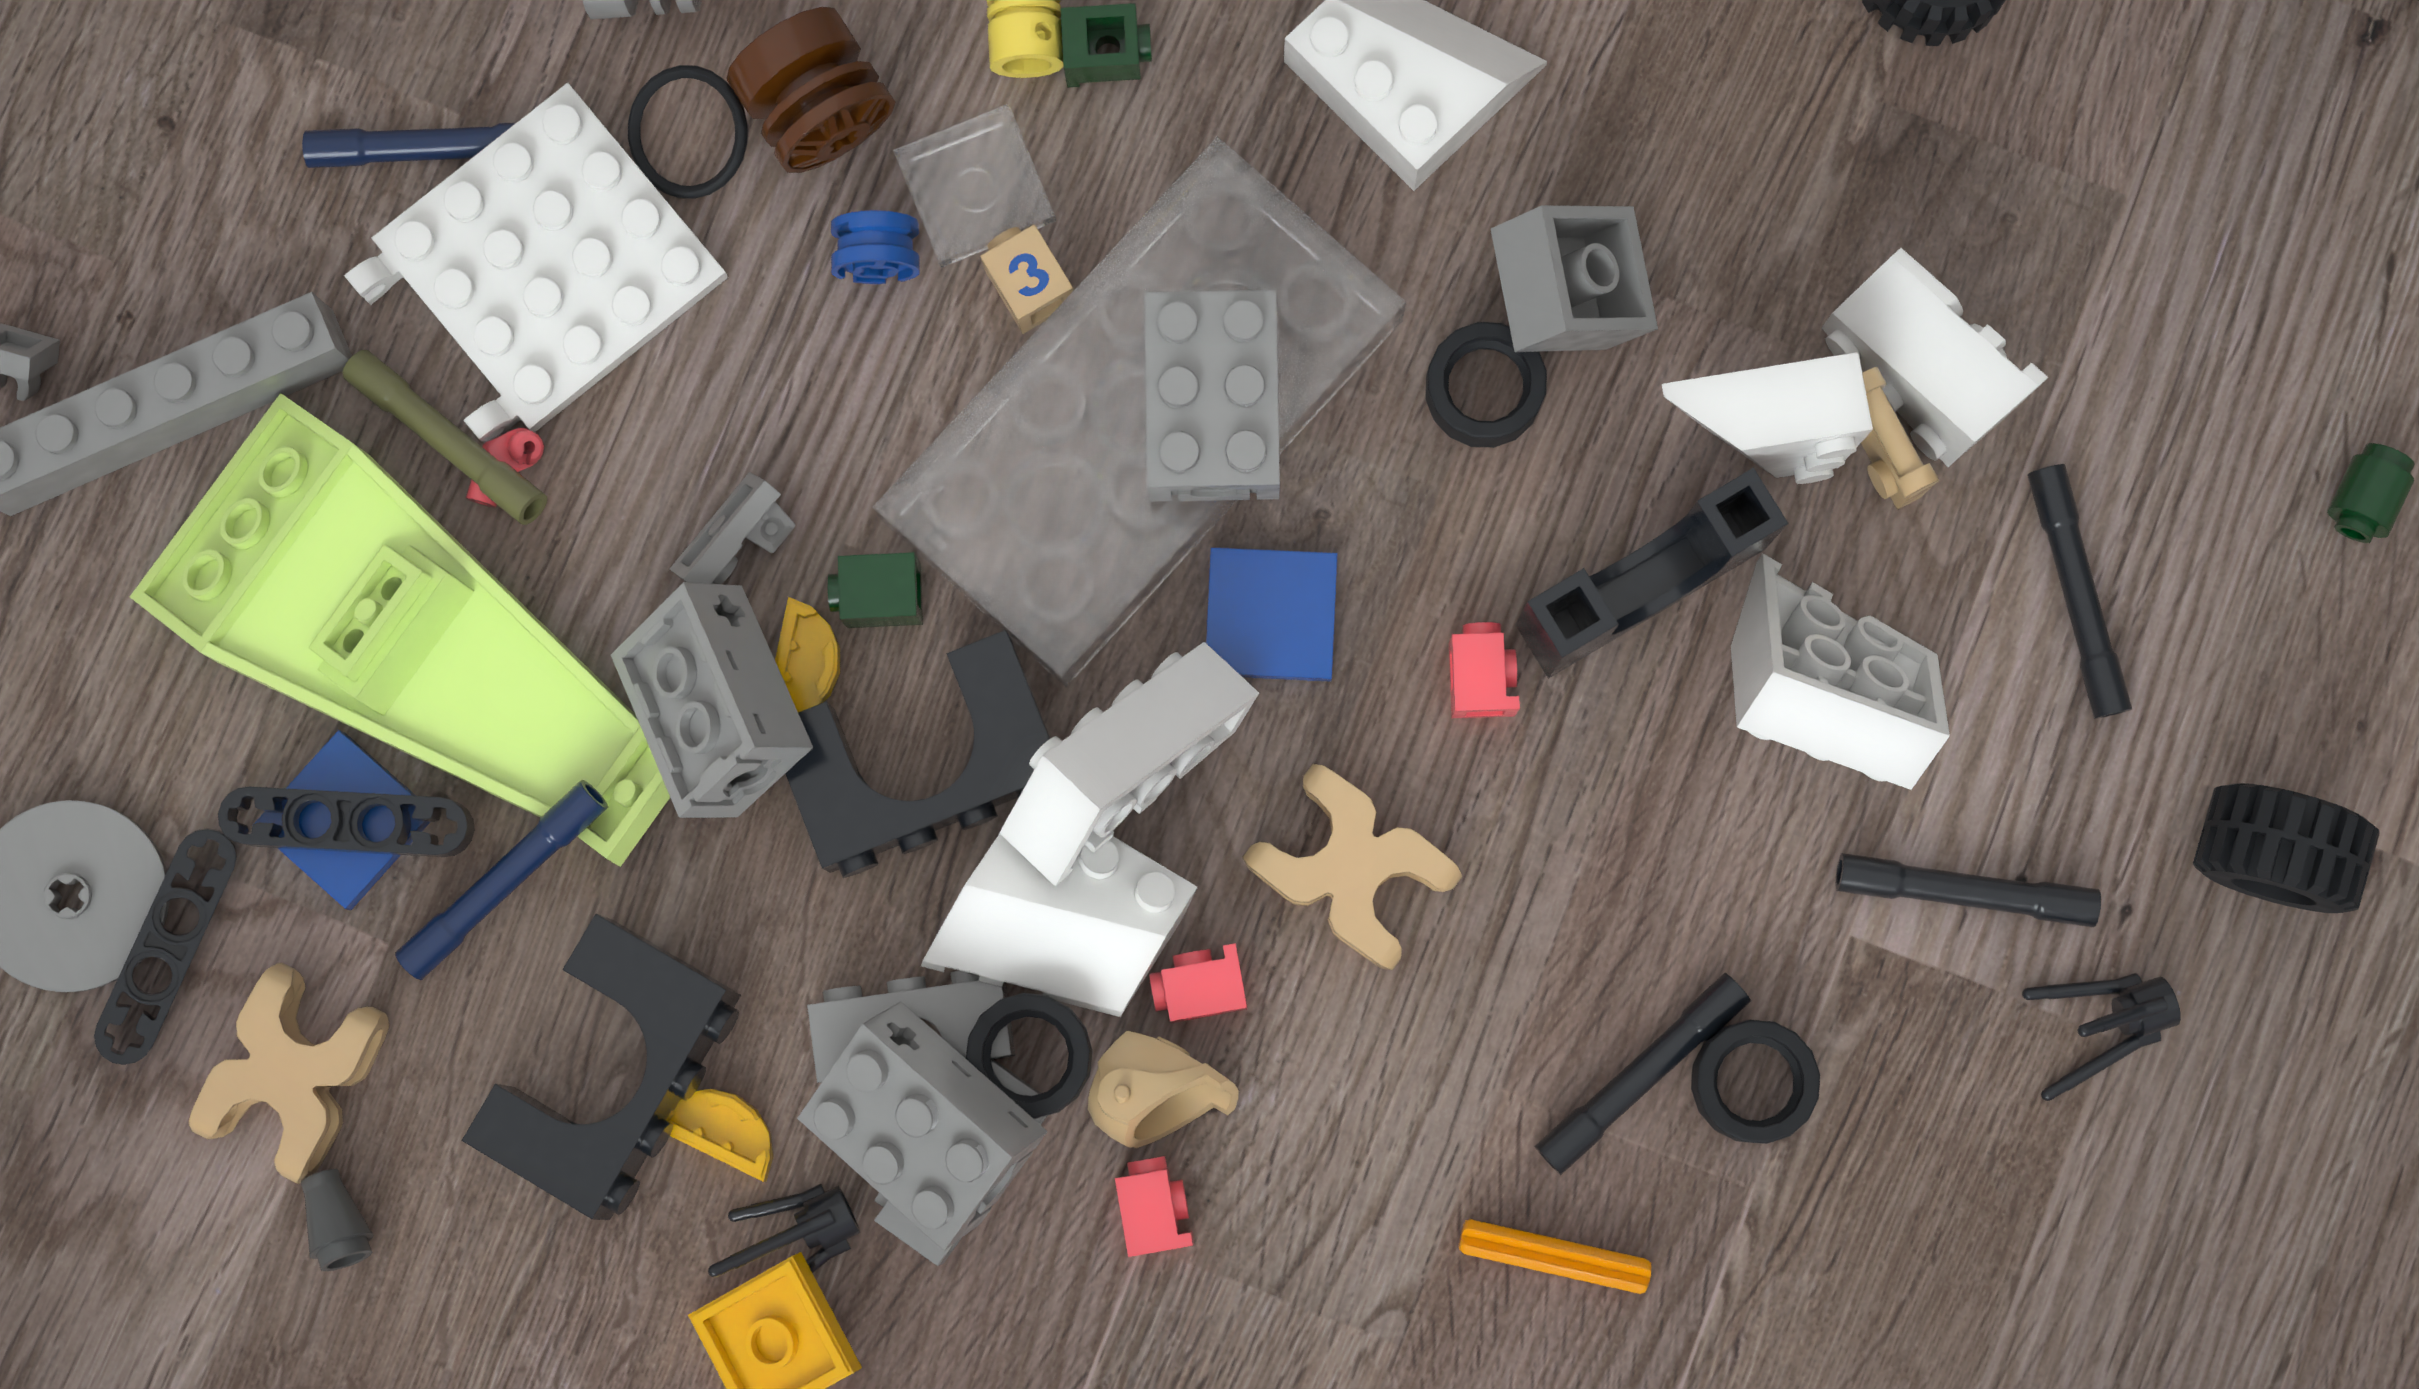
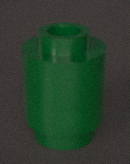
[2327,443,2415,543]

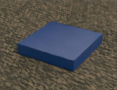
[1206,547,1337,682]
[252,730,430,910]

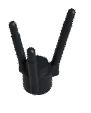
[2022,973,2181,1101]
[708,1184,860,1277]

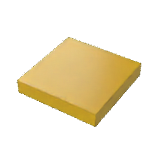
[688,1252,862,1389]

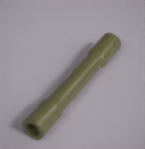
[343,350,547,525]

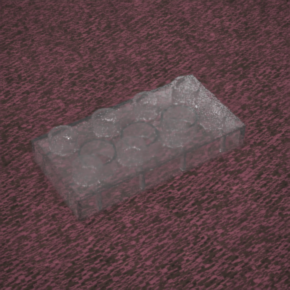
[873,136,1406,687]

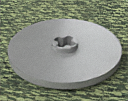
[0,800,169,992]

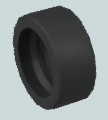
[1425,322,1547,448]
[965,993,1093,1119]
[1691,1020,1820,1144]

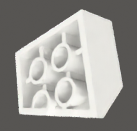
[1284,0,1547,191]
[1822,248,2048,467]
[1662,352,1873,484]
[1731,553,1950,790]
[921,834,1197,1017]

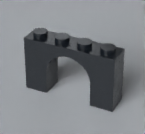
[1515,467,1789,679]
[785,630,1050,878]
[461,914,741,1220]

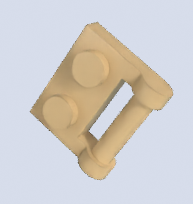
[1861,367,1939,510]

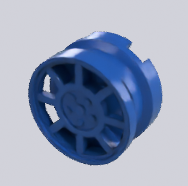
[831,210,920,284]

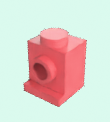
[1449,622,1520,718]
[1149,943,1247,1023]
[1115,1156,1194,1257]

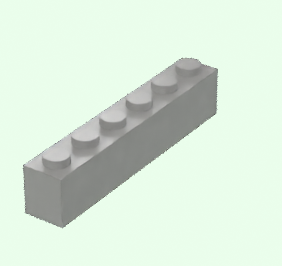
[0,292,352,516]

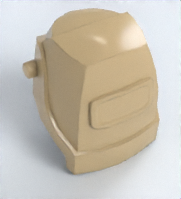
[1088,1031,1239,1148]

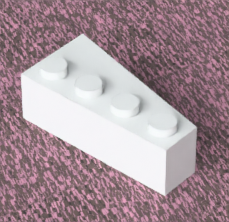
[1000,642,1259,886]

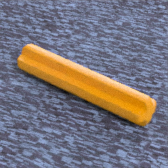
[1459,1219,1652,1294]

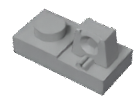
[670,472,796,584]

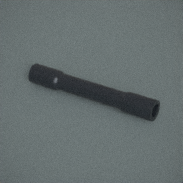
[2027,464,2132,719]
[1835,853,2101,927]
[1534,973,1751,1175]

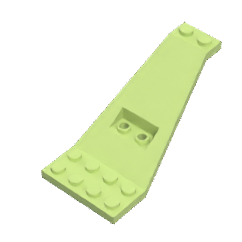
[130,393,670,867]

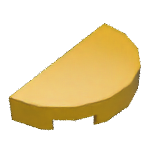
[775,597,840,712]
[666,1089,773,1182]

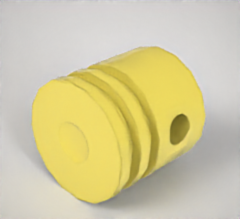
[987,0,1064,78]

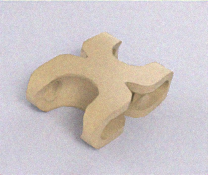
[1242,764,1462,970]
[189,963,389,1184]

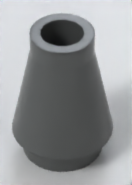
[301,1169,374,1271]

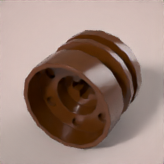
[726,7,896,173]

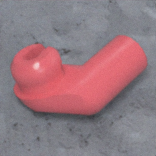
[465,428,544,508]

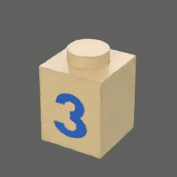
[980,224,1076,334]

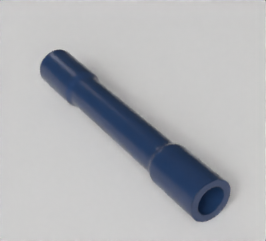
[302,122,517,168]
[395,780,608,980]

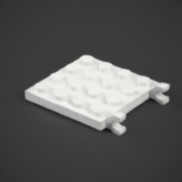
[344,83,728,443]

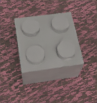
[1491,205,1658,352]

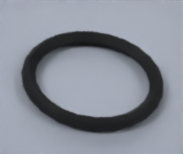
[628,65,748,199]

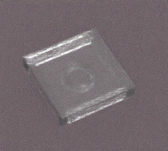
[893,104,1056,268]

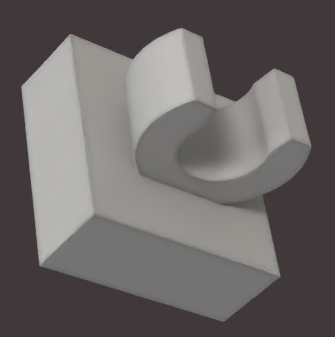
[0,323,60,401]

